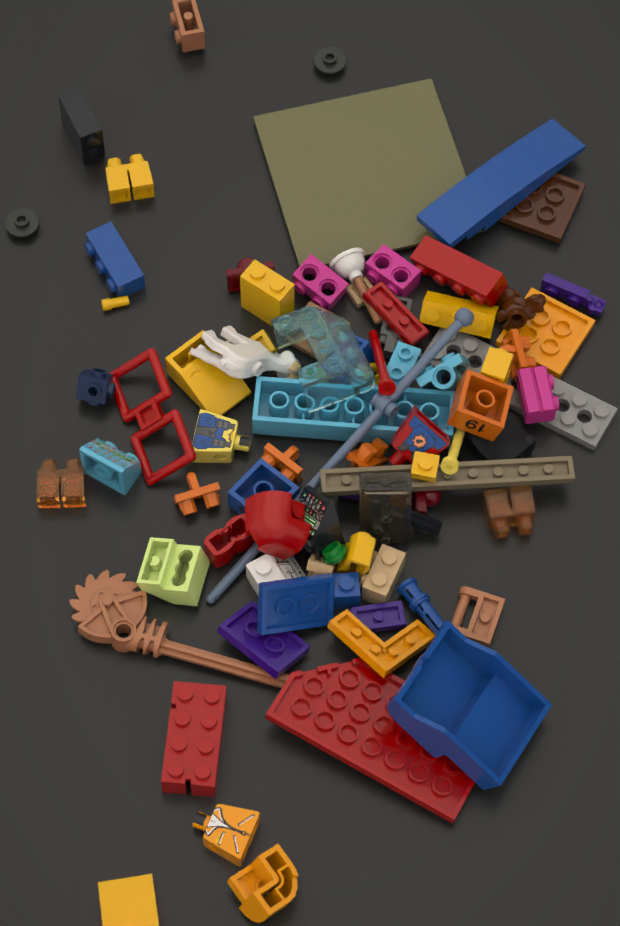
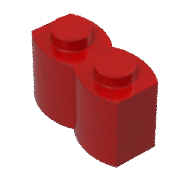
[203,514,255,568]

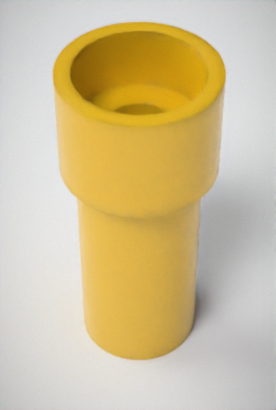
[101,295,130,311]

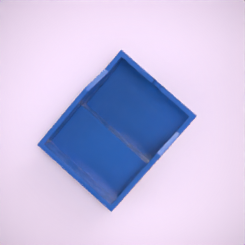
[387,620,552,790]

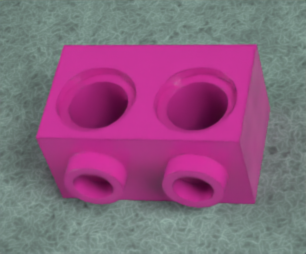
[365,244,421,298]
[292,254,349,311]

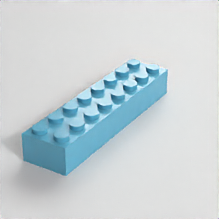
[252,376,455,449]

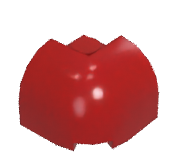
[245,490,311,560]

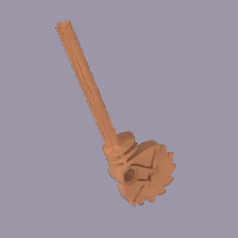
[69,570,290,689]

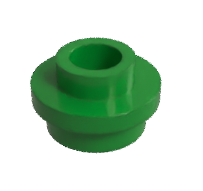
[322,541,347,564]

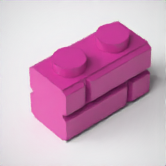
[515,366,559,424]

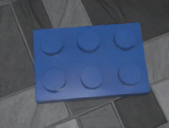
[257,573,335,635]

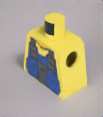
[192,409,251,463]

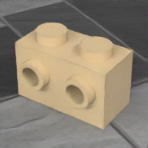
[360,544,406,604]

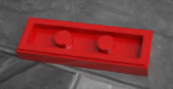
[362,281,429,346]

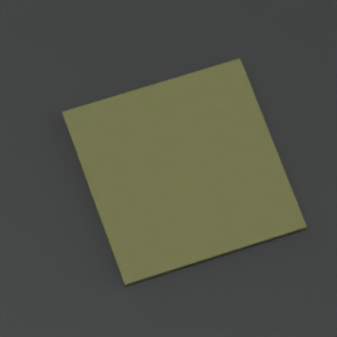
[253,78,484,267]

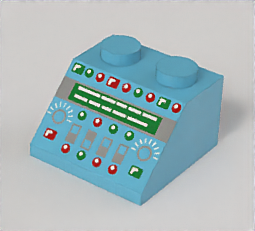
[79,438,141,495]

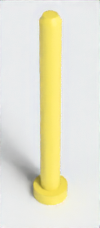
[441,428,465,475]

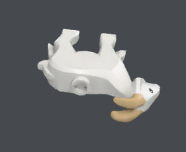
[190,326,302,379]

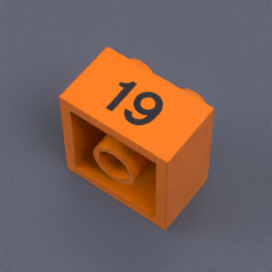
[447,369,514,442]

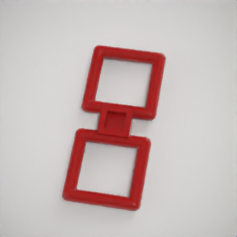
[109,348,196,486]

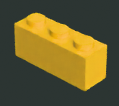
[419,291,499,339]

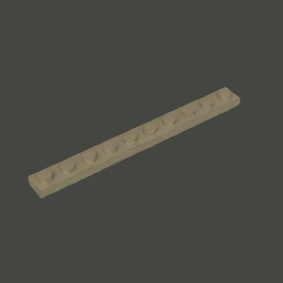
[319,456,575,496]

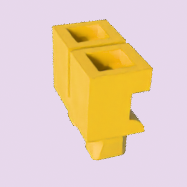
[105,154,155,204]

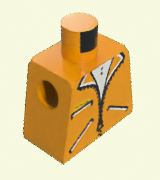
[192,804,260,867]

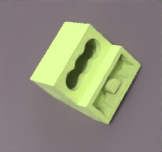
[136,537,210,606]

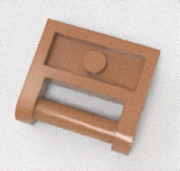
[451,586,505,648]

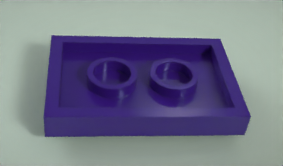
[217,600,311,679]

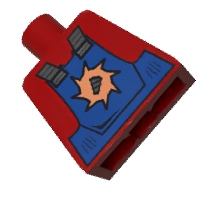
[389,405,450,465]

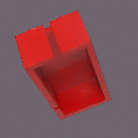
[161,681,227,797]

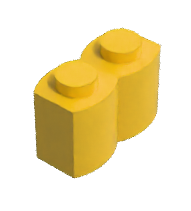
[336,532,376,581]

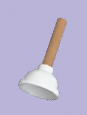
[329,247,383,324]

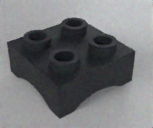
[464,411,536,461]

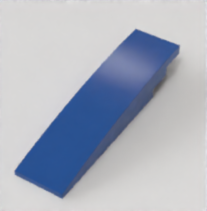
[417,119,586,248]

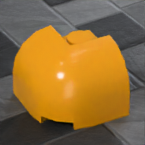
[226,844,299,923]

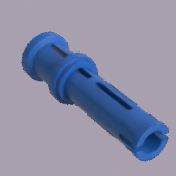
[397,577,445,635]

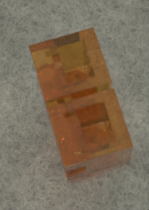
[36,459,86,508]
[482,485,535,538]

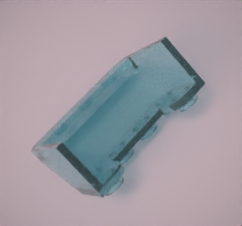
[271,306,376,413]

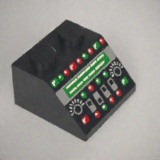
[298,485,346,558]

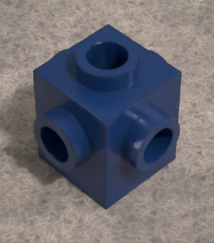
[76,368,116,406]

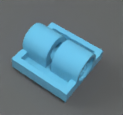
[416,352,472,391]

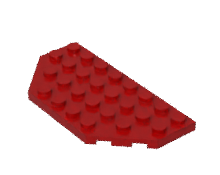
[265,658,475,824]

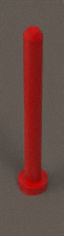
[368,329,396,396]

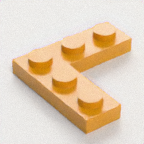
[327,609,436,678]

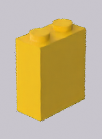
[240,259,294,331]

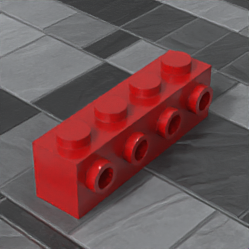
[409,235,508,308]

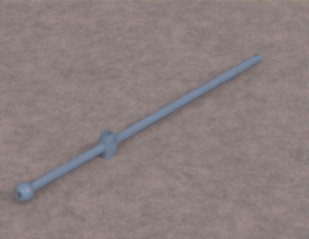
[206,308,474,604]

